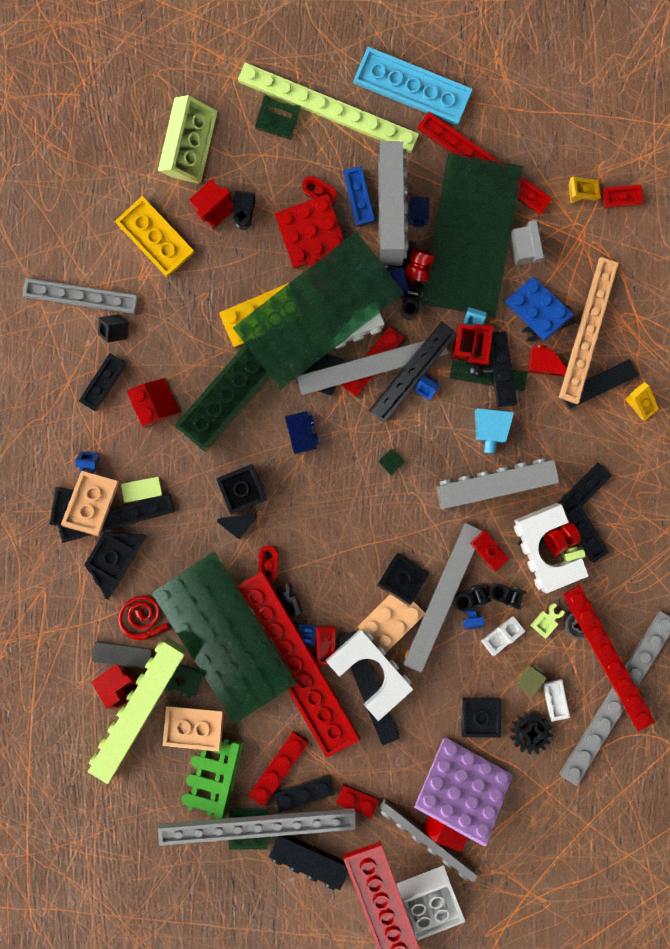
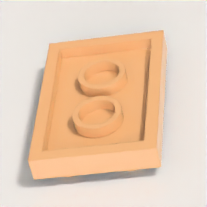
[61,471,119,536]
[358,594,425,653]
[162,706,224,751]

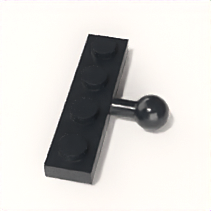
[468,331,517,407]

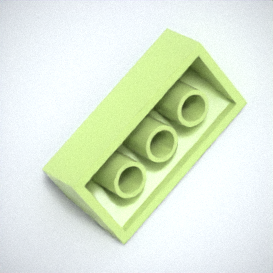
[158,95,218,184]

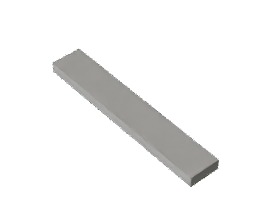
[22,278,139,315]

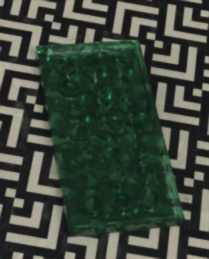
[420,153,523,318]
[233,231,404,390]
[151,551,298,724]

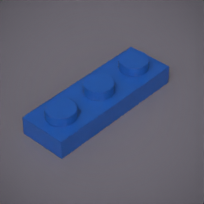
[343,166,375,227]

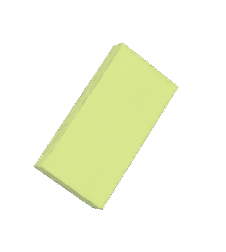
[121,477,163,503]

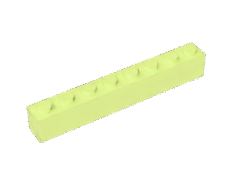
[88,637,188,784]

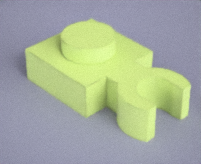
[530,603,565,639]

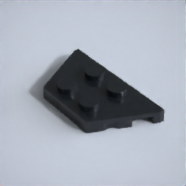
[84,532,147,600]

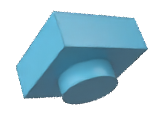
[463,307,487,326]

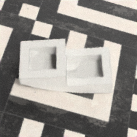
[481,616,525,656]

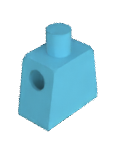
[475,408,514,454]

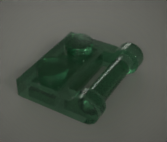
[255,95,301,140]

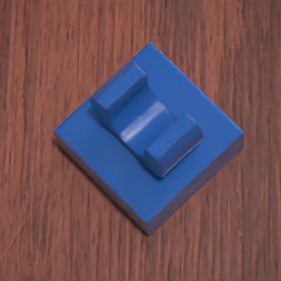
[414,374,439,401]
[76,451,100,474]
[463,609,485,630]
[299,623,316,646]

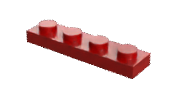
[341,326,404,397]
[248,731,309,807]

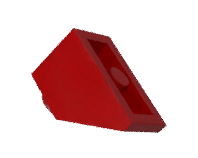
[527,345,567,377]

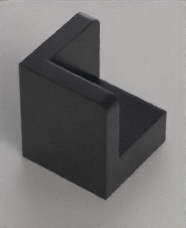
[98,314,129,343]

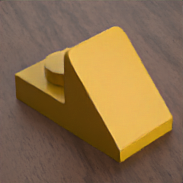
[568,177,601,203]
[626,382,659,421]

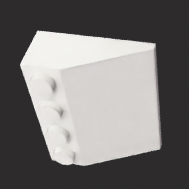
[397,865,465,941]

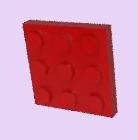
[274,194,347,268]

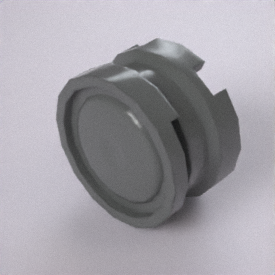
[563,612,585,639]

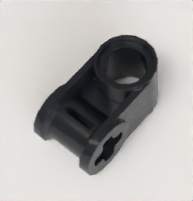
[233,191,255,230]
[401,282,423,320]
[452,583,491,611]
[487,583,527,610]

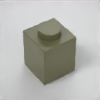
[514,664,547,697]

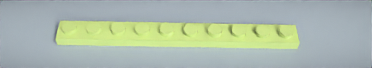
[238,63,419,153]

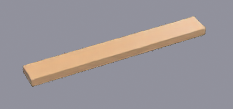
[559,257,619,404]

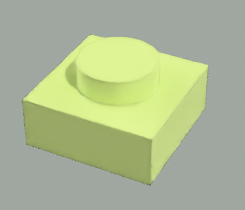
[561,545,586,562]

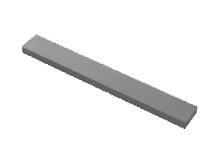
[296,341,448,395]
[403,523,482,672]

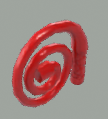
[118,596,170,641]

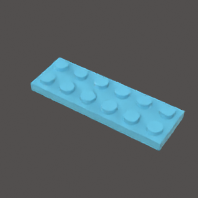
[353,47,472,126]

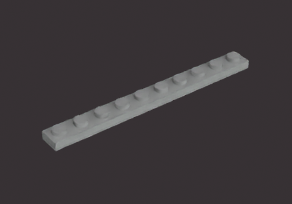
[559,611,670,786]
[158,808,355,846]

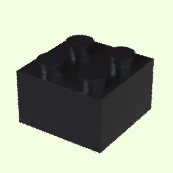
[216,464,268,515]

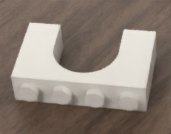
[514,503,589,594]
[325,630,413,721]

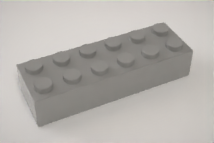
[378,141,408,266]
[436,457,559,509]

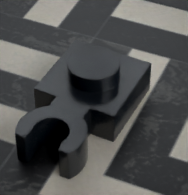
[276,583,303,617]

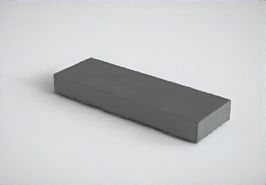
[92,641,152,669]

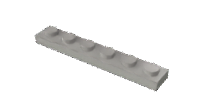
[380,798,478,882]

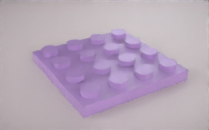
[414,737,513,846]

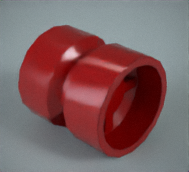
[404,248,435,282]
[543,521,581,555]

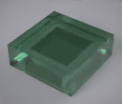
[378,449,405,475]

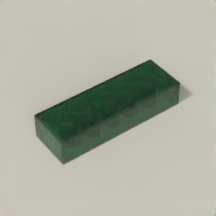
[174,338,281,452]

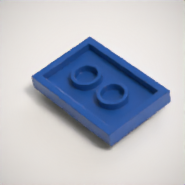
[505,277,573,342]

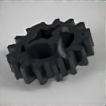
[510,711,553,755]

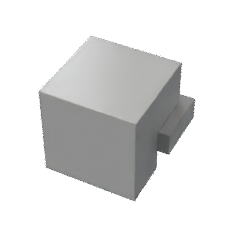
[509,220,547,266]

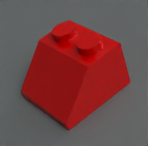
[126,378,180,428]

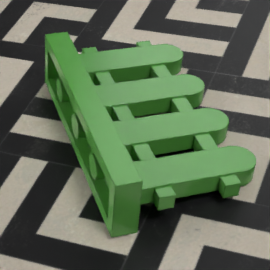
[181,738,244,819]

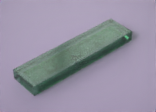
[449,359,528,392]

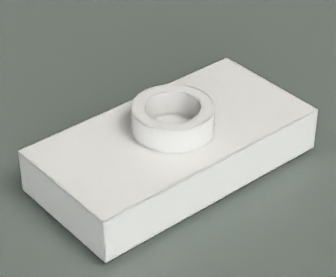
[543,679,570,722]

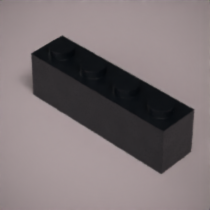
[269,835,348,890]

